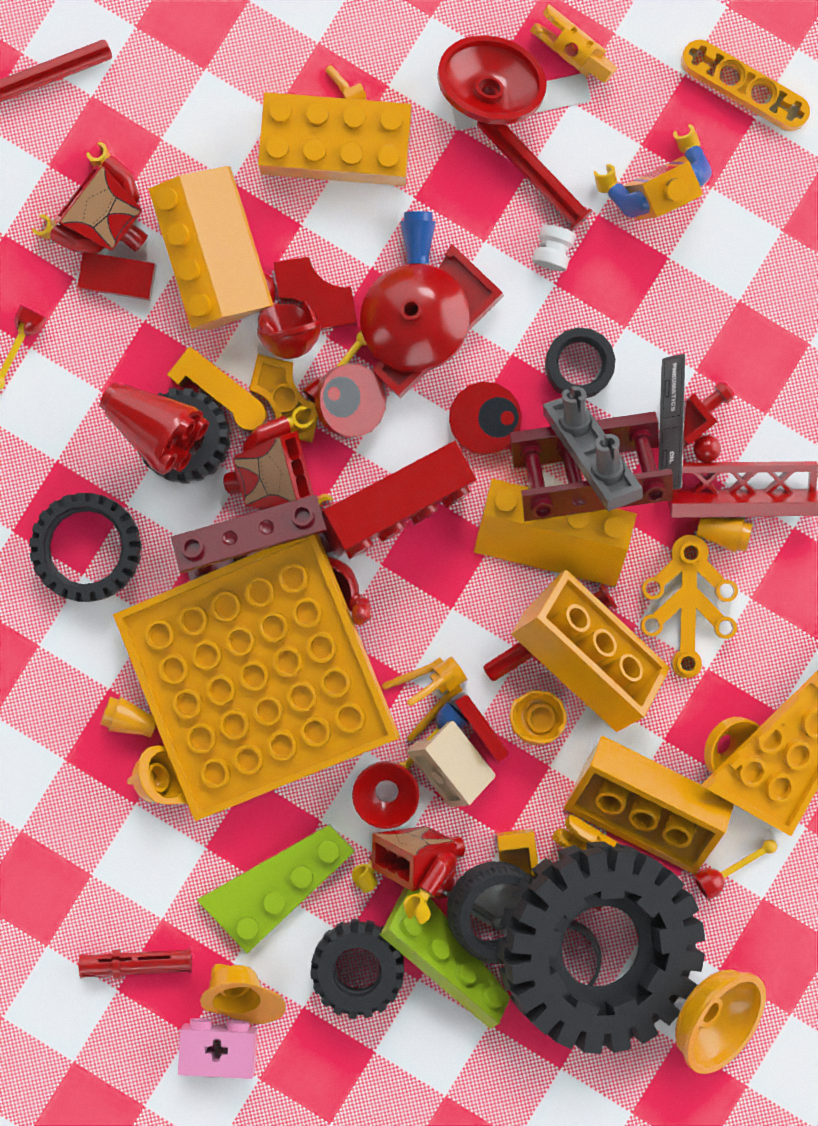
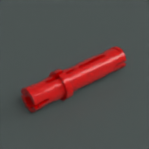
[78,948,192,980]

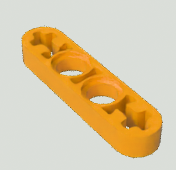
[681,39,810,131]

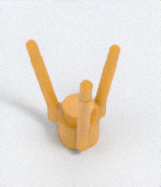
[382,656,468,742]

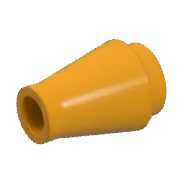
[697,517,753,553]
[100,696,156,738]

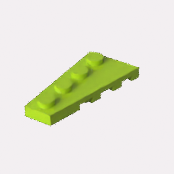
[197,824,355,954]
[380,887,510,1029]

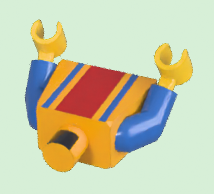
[593,124,712,220]

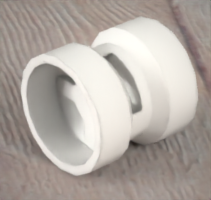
[532,224,577,272]

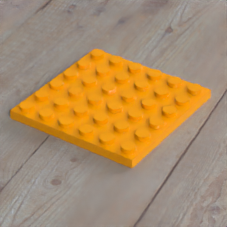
[112,534,401,822]

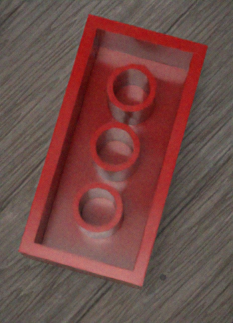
[322,440,477,560]

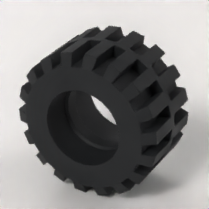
[138,388,231,484]
[310,919,404,1019]

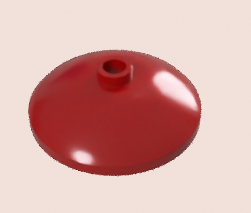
[437,35,547,124]
[360,264,470,372]

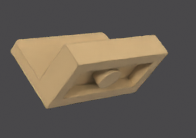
[407,721,495,807]

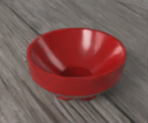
[352,761,420,829]

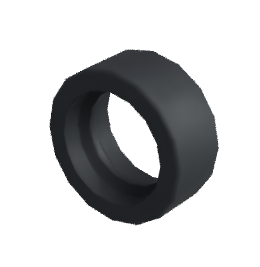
[545,327,616,398]

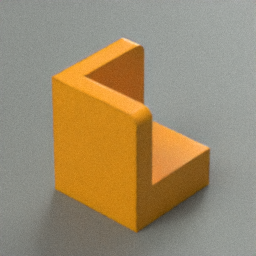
[496,828,538,877]

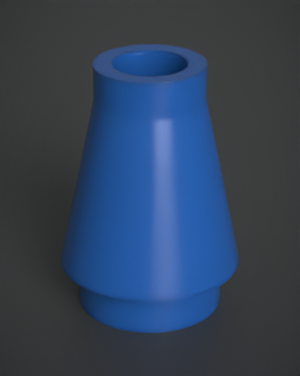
[400,211,436,264]

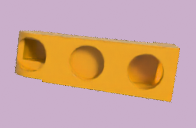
[167,346,267,432]

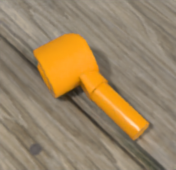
[325,65,367,100]

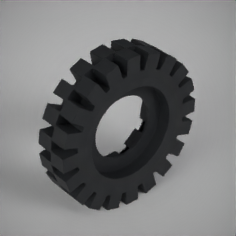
[497,841,705,1054]

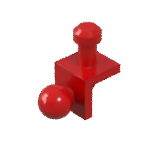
[683,382,734,462]

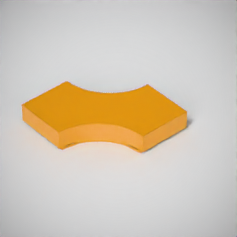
[249,354,318,443]

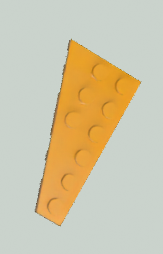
[701,670,818,836]

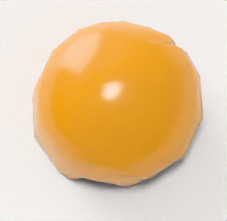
[509,690,567,746]

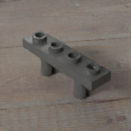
[543,386,643,511]

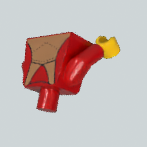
[32,142,148,254]
[223,406,334,512]
[351,826,465,924]

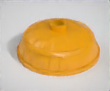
[675,969,766,1074]

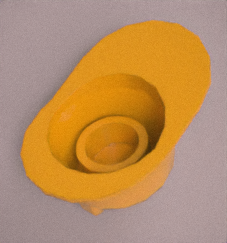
[127,746,188,805]
[200,964,286,1024]

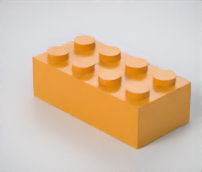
[258,92,412,186]

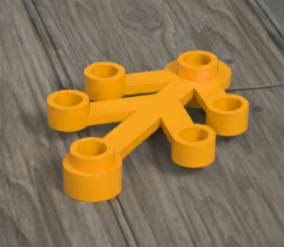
[640,535,738,678]

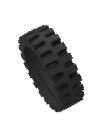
[29,493,142,602]

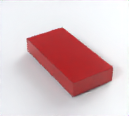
[77,253,157,301]
[454,694,509,763]

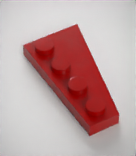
[373,243,504,399]

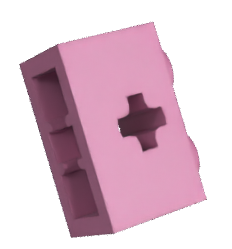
[178,1018,258,1079]

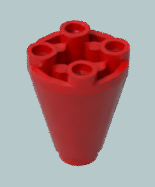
[99,382,210,475]

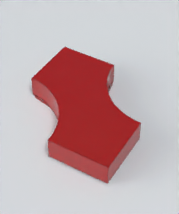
[273,257,357,330]

